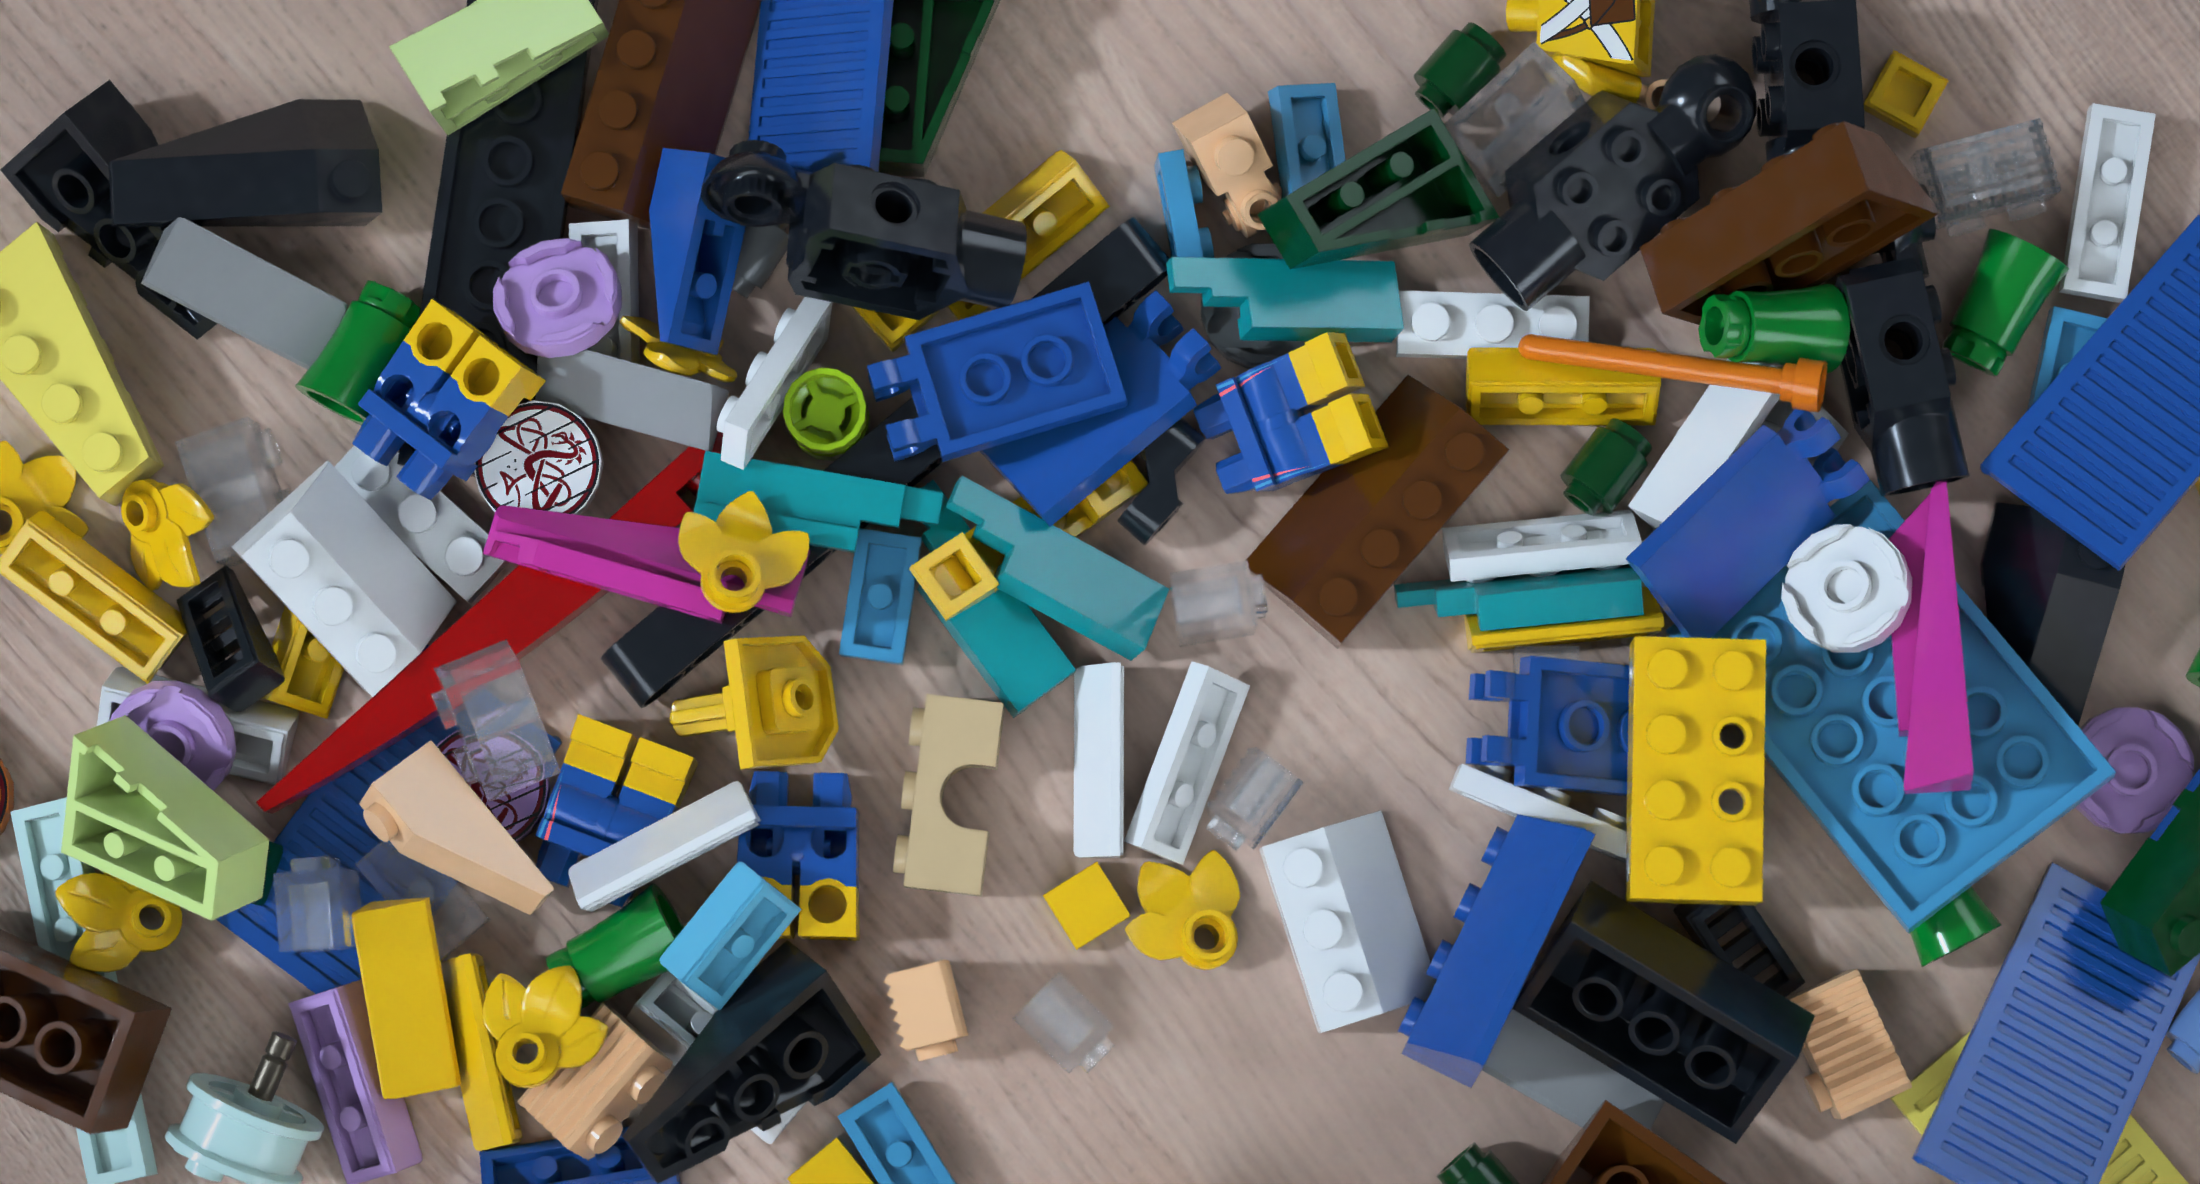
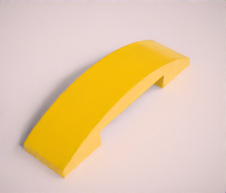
[909,460,1148,621]

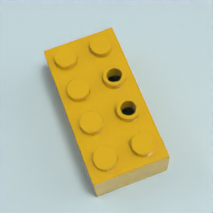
[1625,636,1766,906]

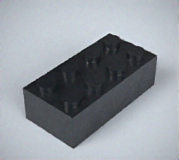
[1513,881,1815,1144]

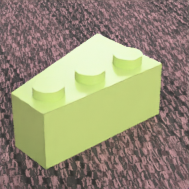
[389,0,609,136]
[61,715,269,921]

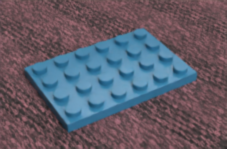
[1666,480,2116,934]

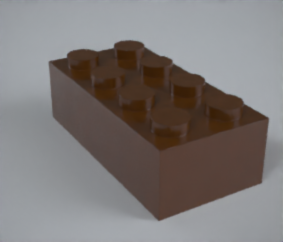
[0,929,172,1135]

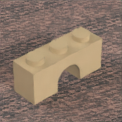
[893,694,1005,897]

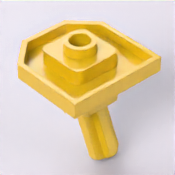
[670,635,839,769]

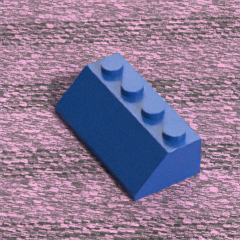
[1398,814,1595,1088]

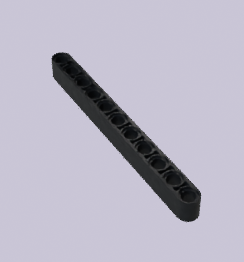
[601,217,1170,708]

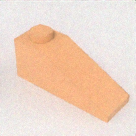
[359,740,555,915]

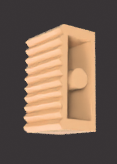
[884,960,968,1062]
[1787,969,1912,1120]
[517,1003,673,1160]

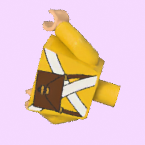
[1506,0,1667,110]

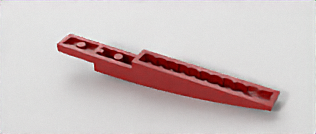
[256,428,771,814]

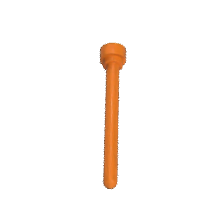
[1518,334,1827,413]

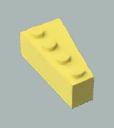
[0,222,164,506]

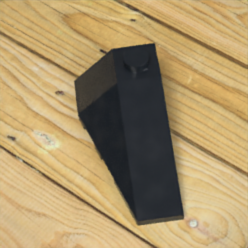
[108,99,382,227]
[1980,502,2126,726]
[622,940,881,1184]

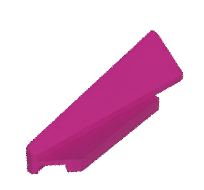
[1888,480,1973,794]
[483,505,810,624]

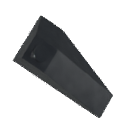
[0,80,218,340]

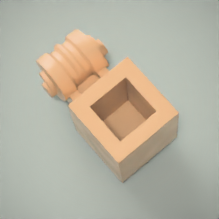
[1172,93,1282,239]

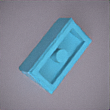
[659,862,802,1010]

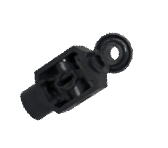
[1749,0,1865,162]
[1469,54,1757,311]
[701,140,1027,320]
[1834,184,1970,496]

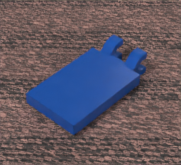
[867,282,1128,462]
[980,290,1222,527]
[1626,409,1870,638]
[1465,656,1629,796]

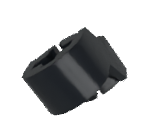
[1117,417,1206,546]

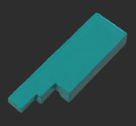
[1166,257,1404,342]
[694,451,944,553]
[946,476,1169,661]
[917,480,1076,719]
[1394,564,1644,631]

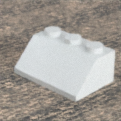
[1628,358,1849,530]
[232,460,457,697]
[1259,811,1436,1033]

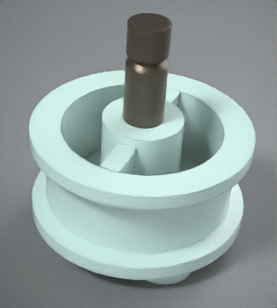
[165,1031,324,1184]

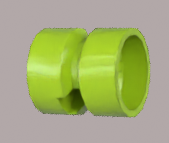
[783,368,871,461]

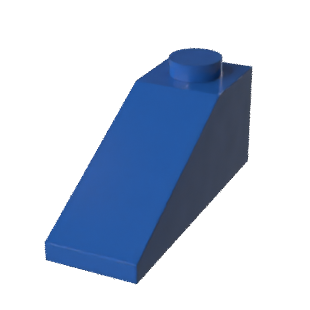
[649,148,746,355]

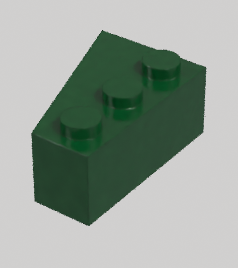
[878,0,1000,178]
[1257,108,1499,269]
[2100,784,2200,977]

